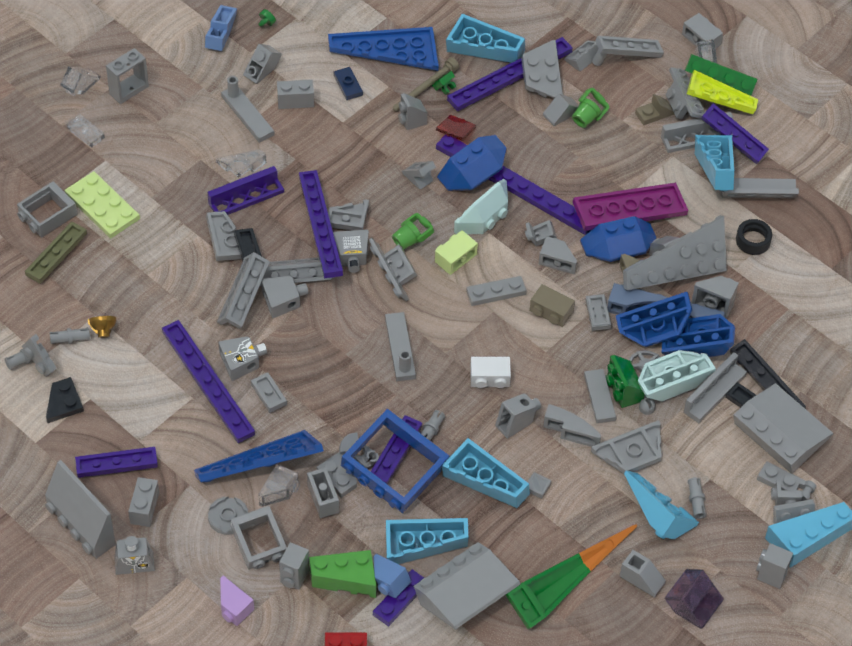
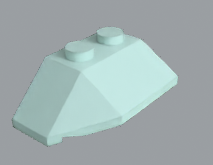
[454,179,508,234]
[638,350,716,401]

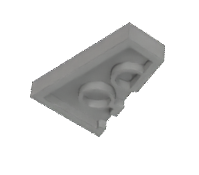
[206,211,241,261]

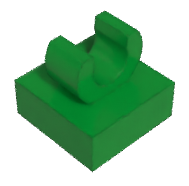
[432,71,456,95]

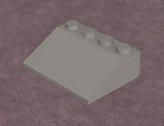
[734,383,833,474]
[45,460,116,559]
[414,542,520,630]

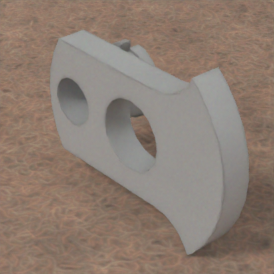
[339,432,379,469]

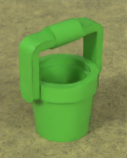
[572,88,609,128]
[392,213,434,250]

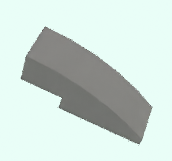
[543,404,601,447]

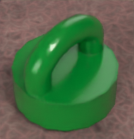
[258,9,276,27]

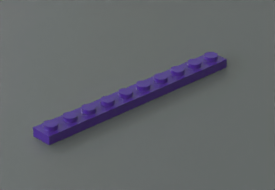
[436,133,591,235]

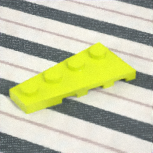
[686,70,758,114]

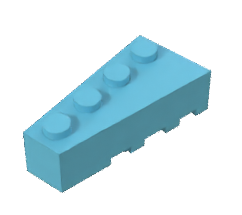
[446,14,525,63]
[695,135,734,191]
[442,438,530,508]
[765,502,852,568]
[386,518,469,564]

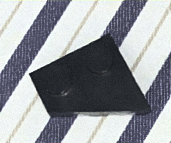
[46,377,84,423]

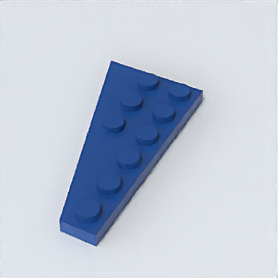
[328,27,439,71]
[194,430,324,482]

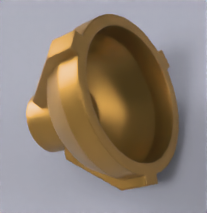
[88,316,117,338]

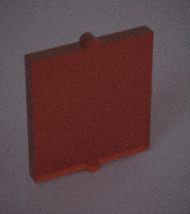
[436,115,476,141]

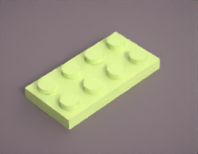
[65,171,140,239]

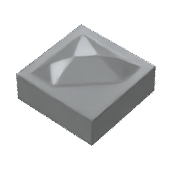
[528,472,551,499]

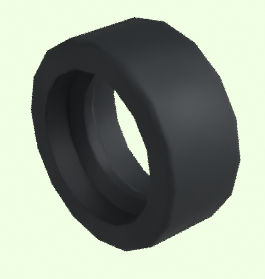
[736,219,773,255]

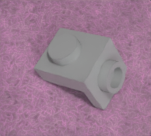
[525,220,556,246]
[771,481,802,506]

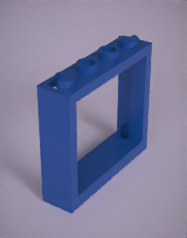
[340,409,450,513]

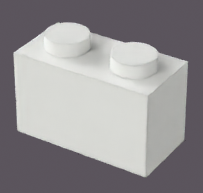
[470,357,511,388]

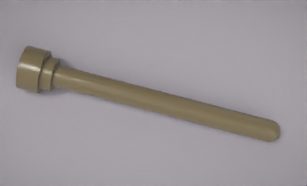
[393,57,459,112]

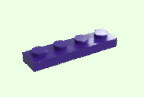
[701,103,769,164]
[371,415,422,485]
[75,447,158,478]

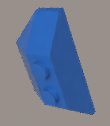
[437,135,507,191]
[580,216,657,262]
[615,292,692,347]
[661,314,735,357]

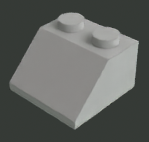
[691,276,739,319]

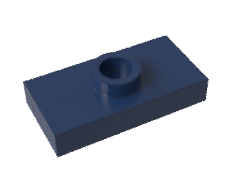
[333,67,363,101]

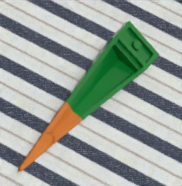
[505,524,637,629]

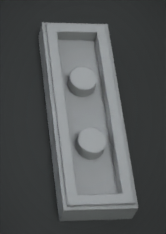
[584,369,616,423]

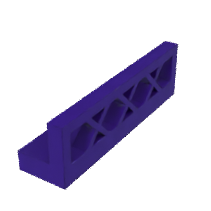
[207,166,284,215]

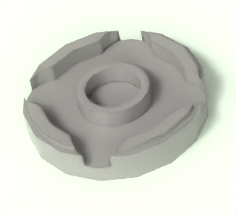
[208,497,248,535]

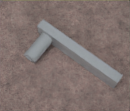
[592,36,664,66]
[221,76,274,143]
[385,312,416,381]

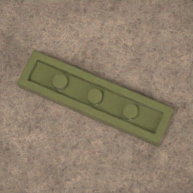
[25,221,87,284]

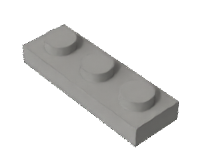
[466,276,526,306]

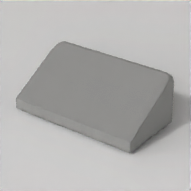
[564,40,598,71]

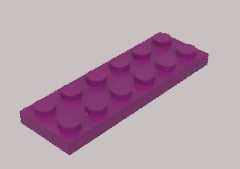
[572,182,689,231]

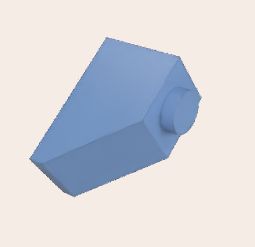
[374,554,411,598]

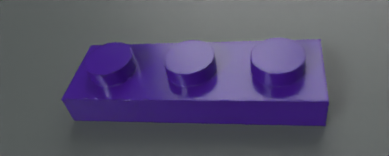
[372,569,424,627]

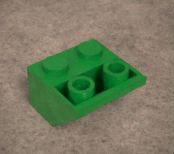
[606,355,644,408]

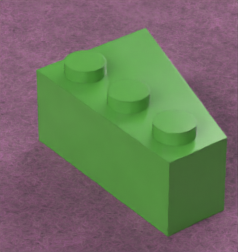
[309,550,376,598]

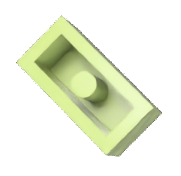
[435,230,478,275]

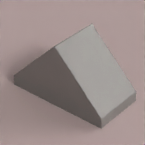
[543,94,579,126]

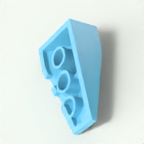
[624,470,699,539]

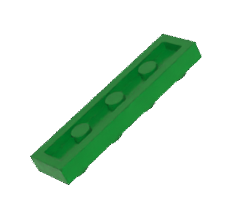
[685,54,758,96]

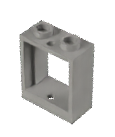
[106,48,149,104]
[17,181,77,238]
[230,506,287,569]

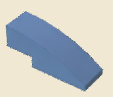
[205,5,237,51]

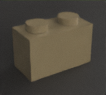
[529,284,575,327]

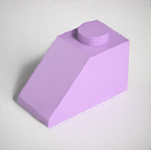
[220,575,254,626]

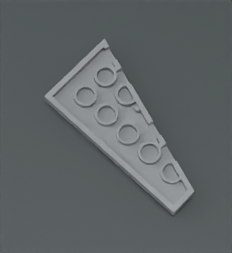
[623,215,727,290]

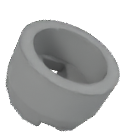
[639,398,655,415]

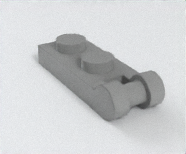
[757,461,816,501]

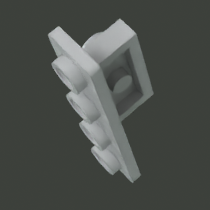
[665,67,705,119]
[369,238,417,301]

